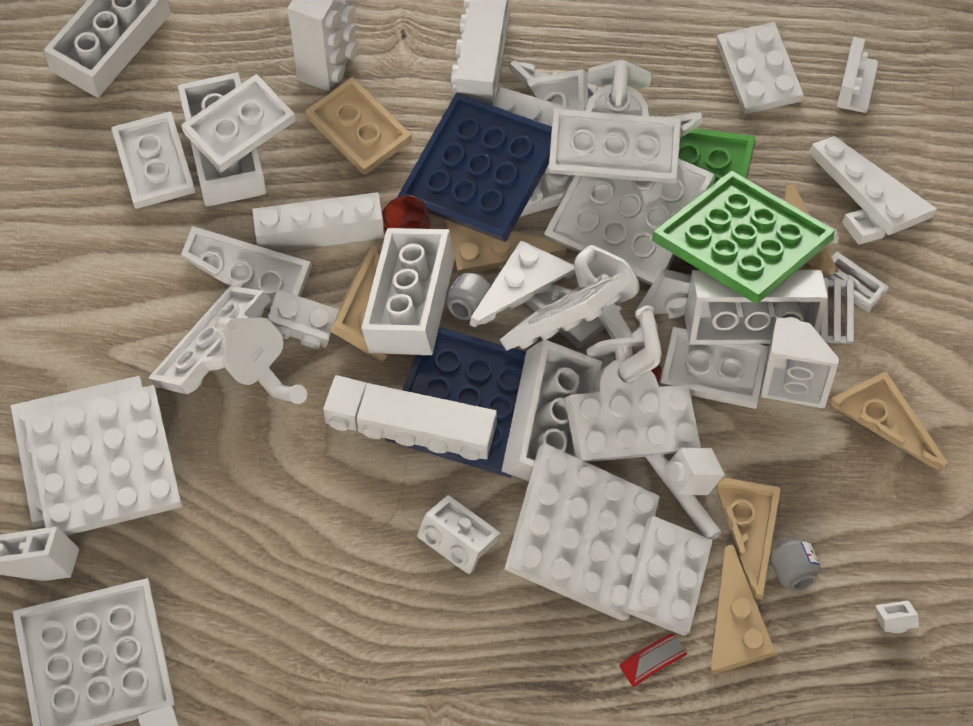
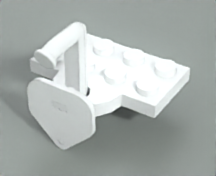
[548,60,681,183]
[500,245,658,351]
[148,286,307,404]
[565,306,701,462]

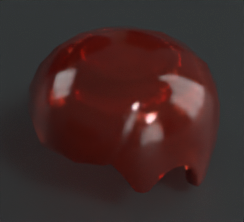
[382,195,430,234]

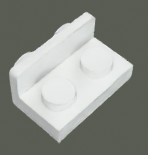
[837,37,878,113]
[267,289,339,349]
[417,495,501,574]

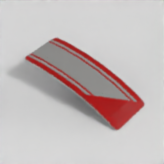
[619,633,687,687]

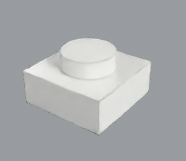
[842,209,886,245]
[875,601,919,633]

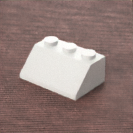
[760,317,839,409]

